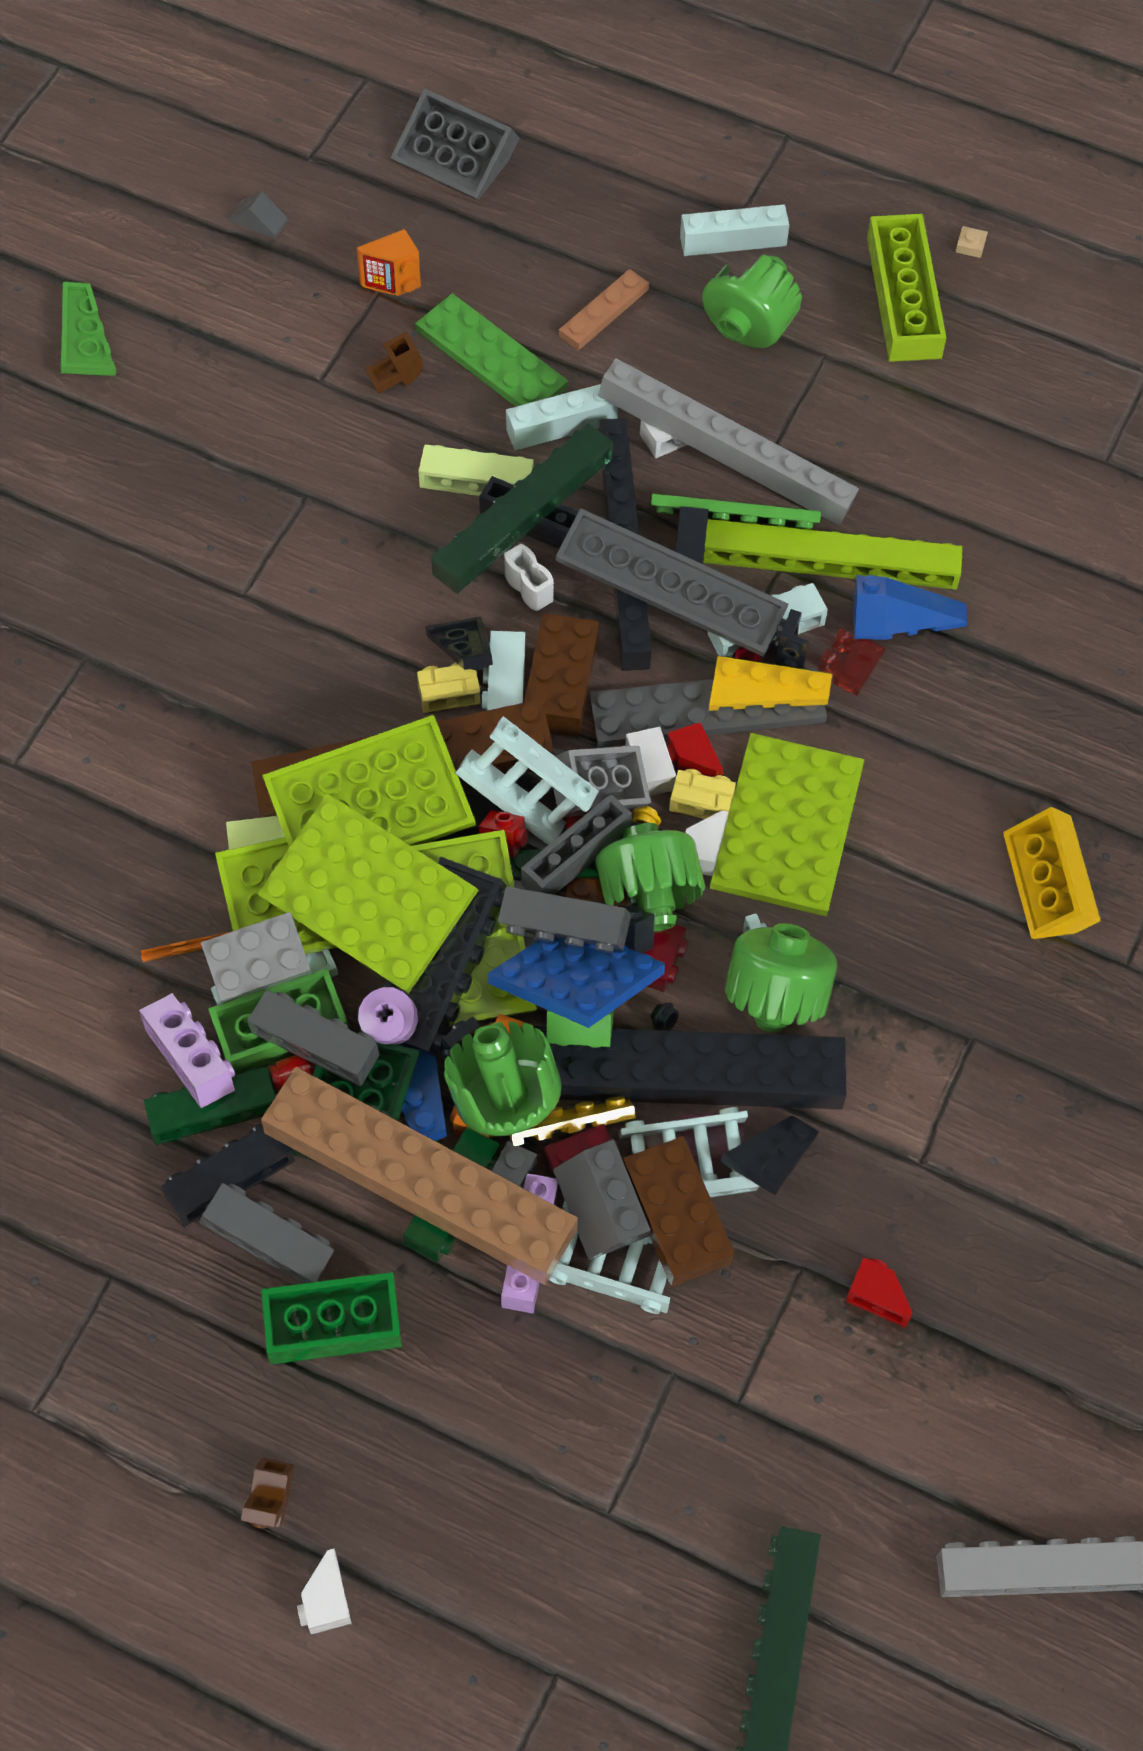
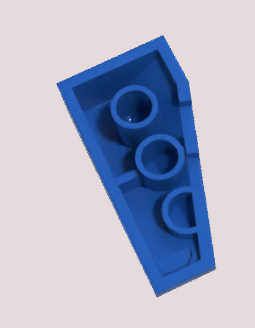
[853,575,968,640]

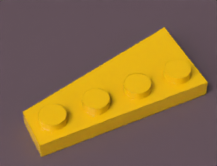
[708,656,832,711]
[509,1096,635,1146]

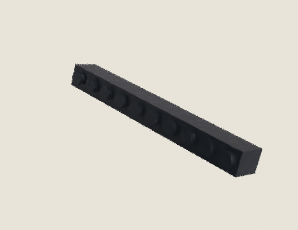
[598,418,652,671]

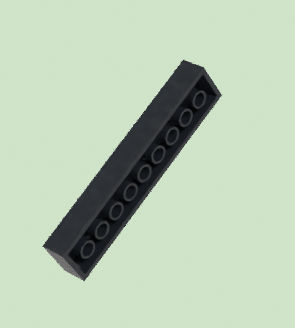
[533,1026,847,1110]

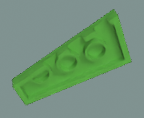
[61,282,116,376]

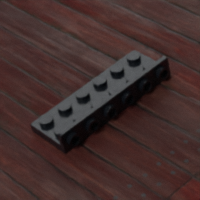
[383,857,507,1056]

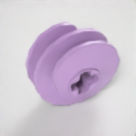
[358,987,418,1045]

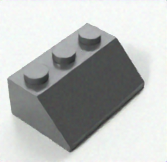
[553,1140,650,1260]

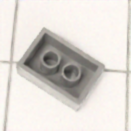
[553,745,651,817]
[201,912,311,1004]

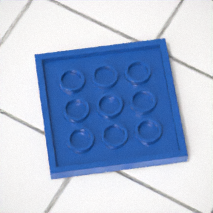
[488,938,665,1028]

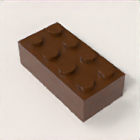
[524,613,599,737]
[623,1136,735,1287]

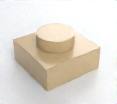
[956,226,988,258]

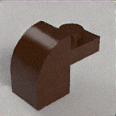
[365,331,423,394]
[241,1458,295,1528]

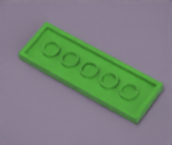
[415,293,568,407]
[651,494,821,529]

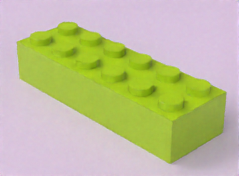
[867,214,946,362]

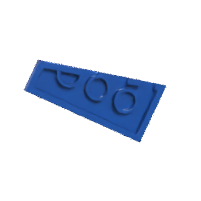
[397,1043,447,1141]

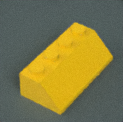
[1003,807,1101,939]

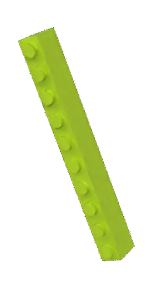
[703,519,963,590]

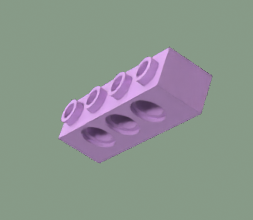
[139,993,235,1108]
[501,1173,558,1314]

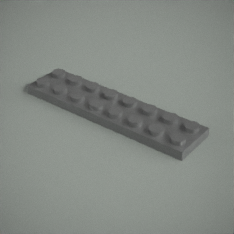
[555,508,789,657]
[589,668,827,748]

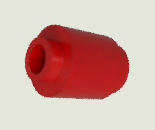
[268,1055,315,1091]

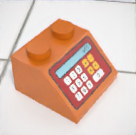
[357,229,421,296]

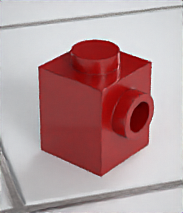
[479,810,528,858]

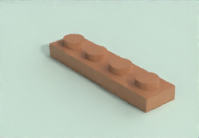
[559,269,649,351]

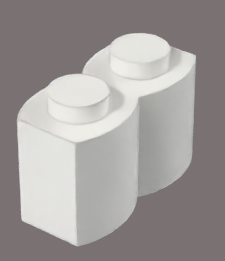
[504,544,553,611]

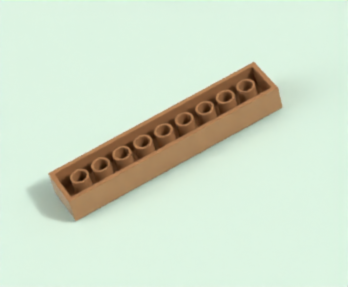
[261,1067,578,1285]

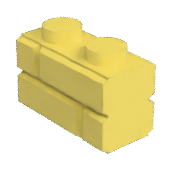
[417,662,481,713]
[669,769,736,820]

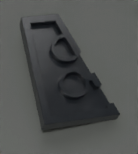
[425,616,493,670]
[720,1115,819,1195]

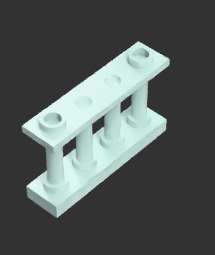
[455,716,599,845]
[619,1107,760,1197]
[549,1201,670,1314]

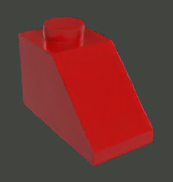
[666,722,723,777]
[845,1257,913,1328]

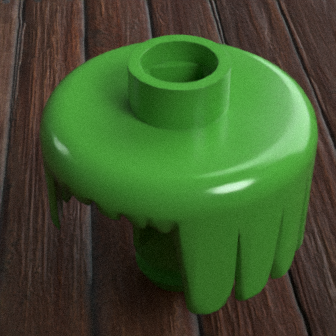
[702,254,802,348]
[595,823,705,932]
[724,923,838,1033]
[444,1022,561,1136]

